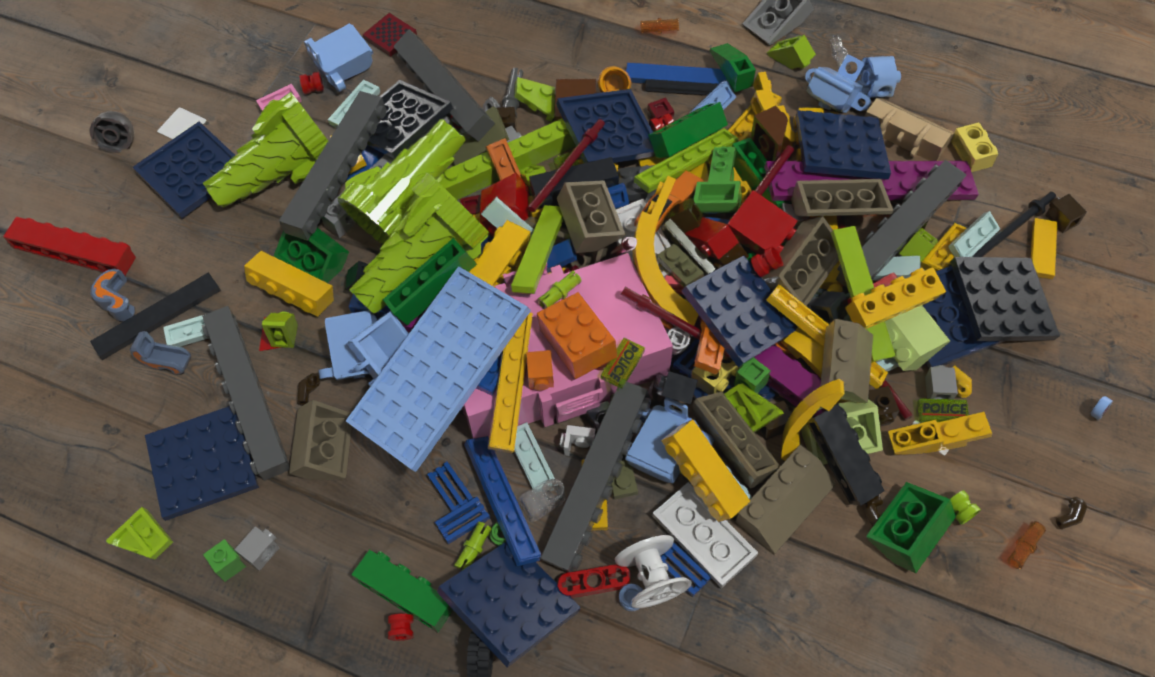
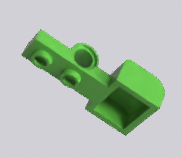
[694,146,742,214]

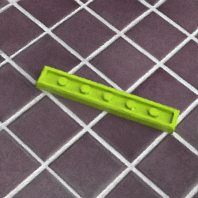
[634,128,739,193]
[511,205,564,294]
[831,226,895,363]

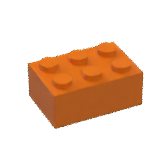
[537,292,617,379]

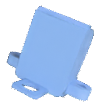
[304,23,373,92]
[805,55,871,113]
[318,310,377,380]
[626,397,714,483]

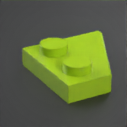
[514,77,555,122]
[724,383,784,432]
[106,507,173,560]

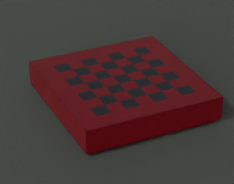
[363,13,417,57]

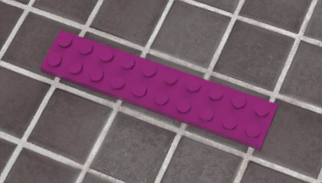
[764,161,979,201]

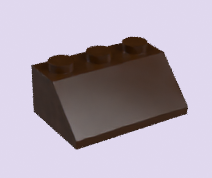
[751,106,788,161]

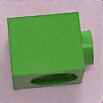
[734,358,771,394]
[203,539,246,582]

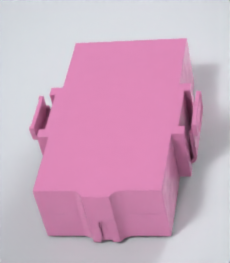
[461,253,673,439]

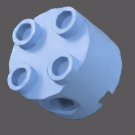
[857,56,901,98]

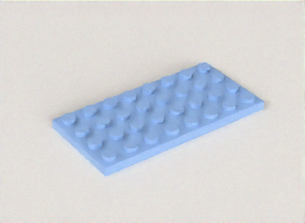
[346,266,531,472]

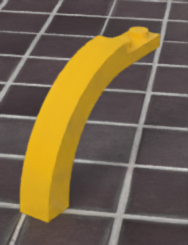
[632,176,699,327]

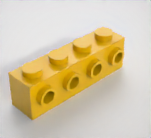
[244,251,334,317]
[845,267,946,329]
[661,419,750,522]

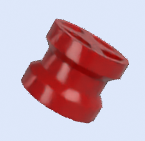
[388,614,414,641]

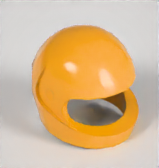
[598,66,632,93]

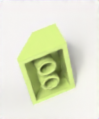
[885,305,950,371]
[801,399,883,465]

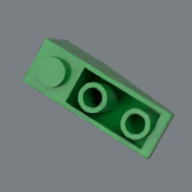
[710,43,756,92]

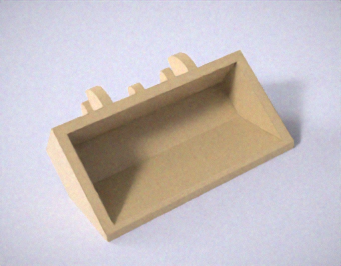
[865,98,954,161]

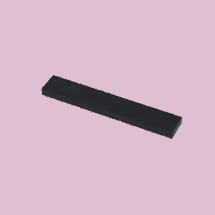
[90,272,221,360]

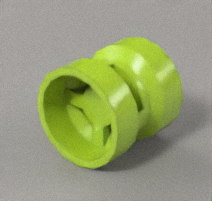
[951,490,981,525]

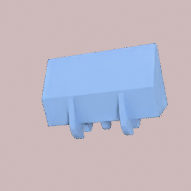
[346,311,409,387]

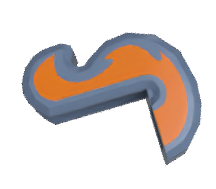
[90,269,135,321]
[130,331,191,374]

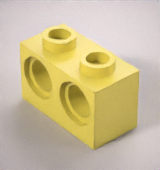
[951,122,998,172]
[691,354,743,395]

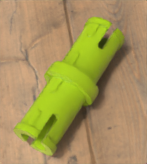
[537,271,582,309]
[454,521,492,571]

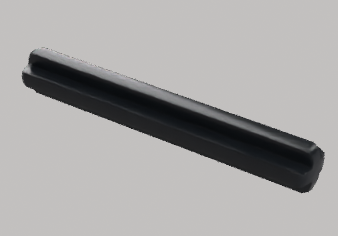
[645,79,719,95]

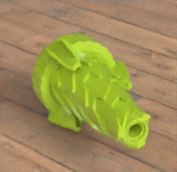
[203,92,328,208]
[337,119,466,245]
[349,173,489,313]

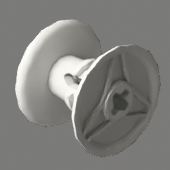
[615,535,692,609]

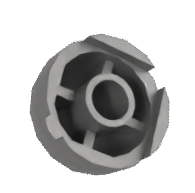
[89,111,134,153]

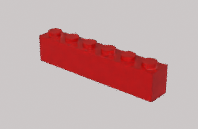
[3,216,136,276]

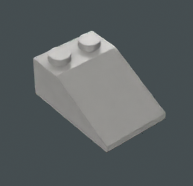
[742,0,814,45]

